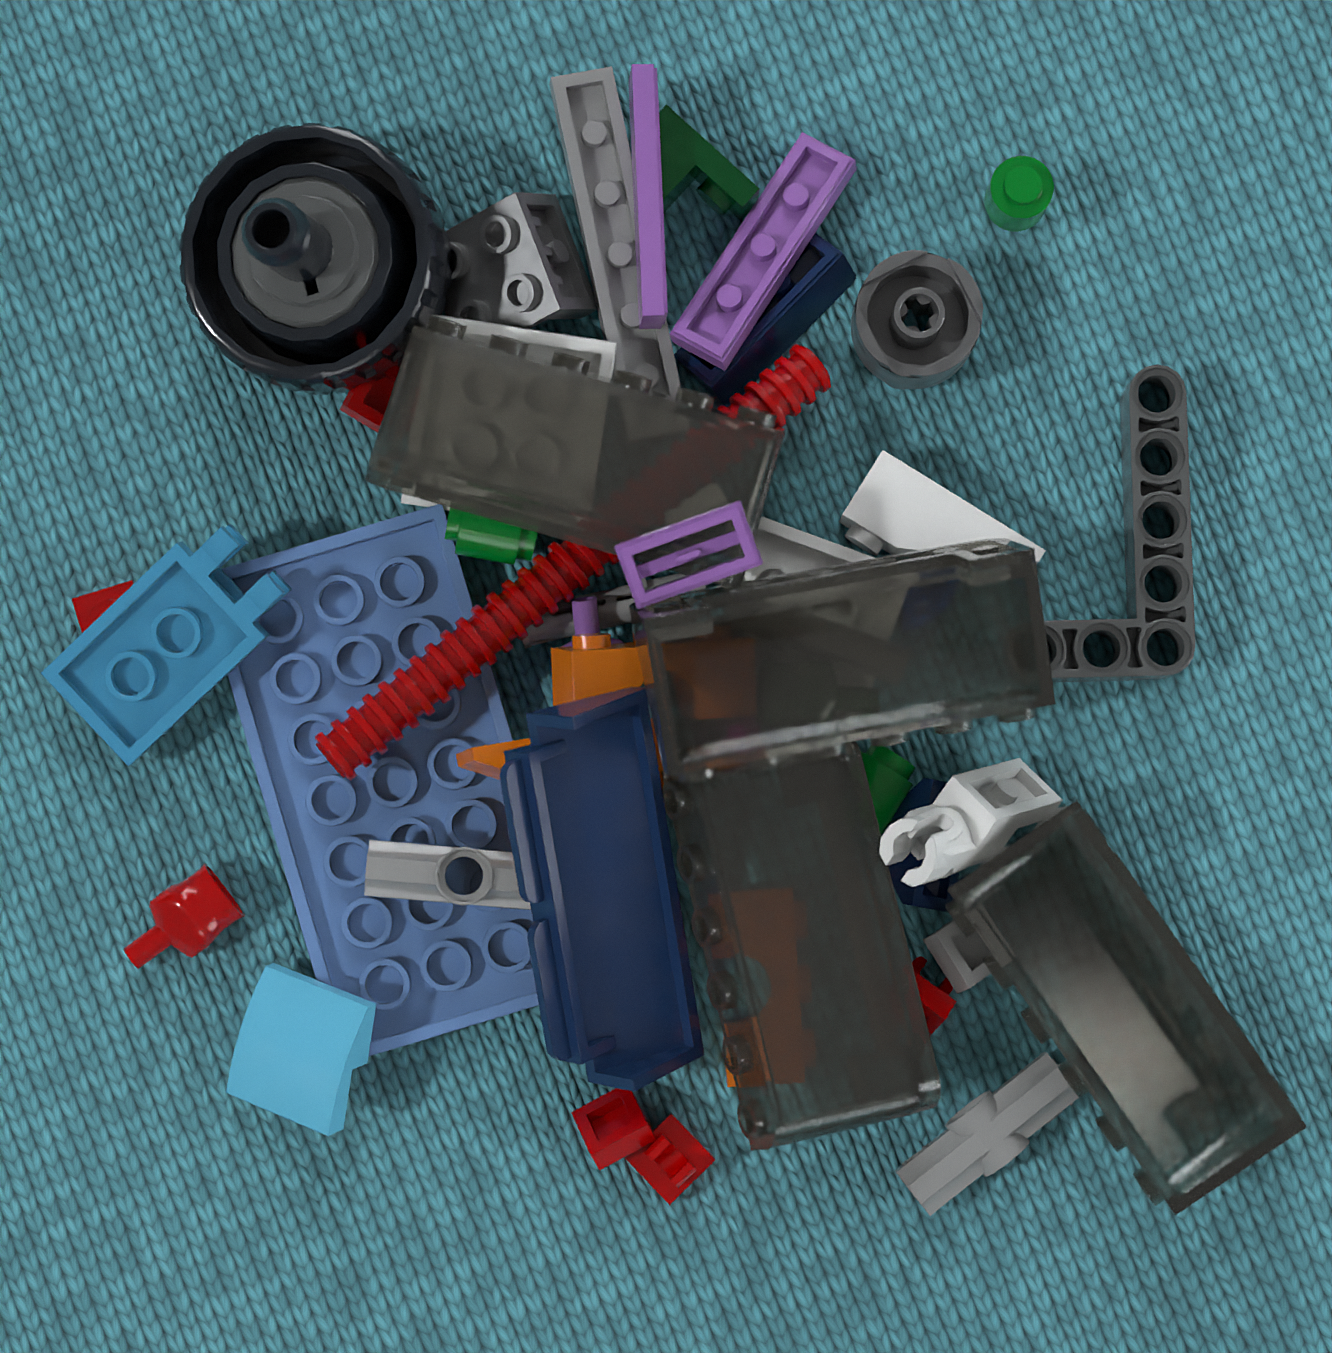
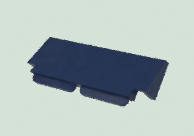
[500,687,704,1092]

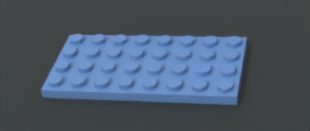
[222,503,539,1057]

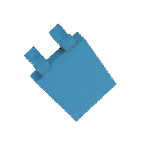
[41,524,292,766]

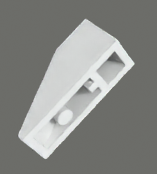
[839,450,1046,568]

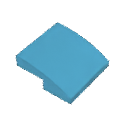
[226,963,376,1136]

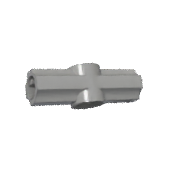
[364,840,531,910]
[895,1052,1081,1216]

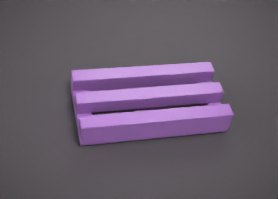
[615,500,763,609]

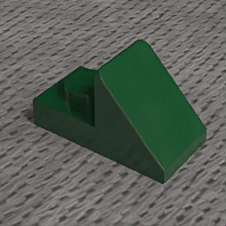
[659,104,760,221]

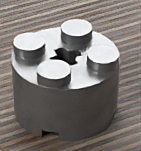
[851,250,983,389]

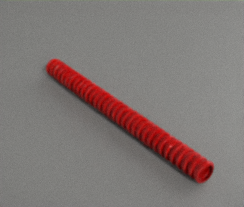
[315,344,831,781]

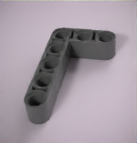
[1003,364,1195,683]

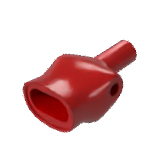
[123,863,245,969]

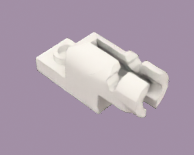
[879,758,1063,887]

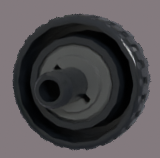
[179,123,452,395]

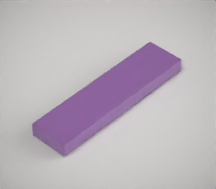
[628,64,668,329]
[669,132,857,371]

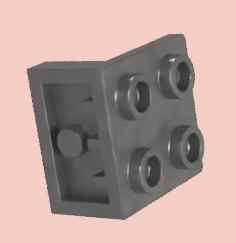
[444,192,597,329]

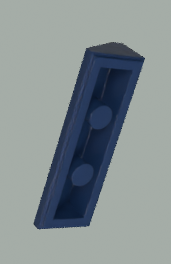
[674,233,856,408]

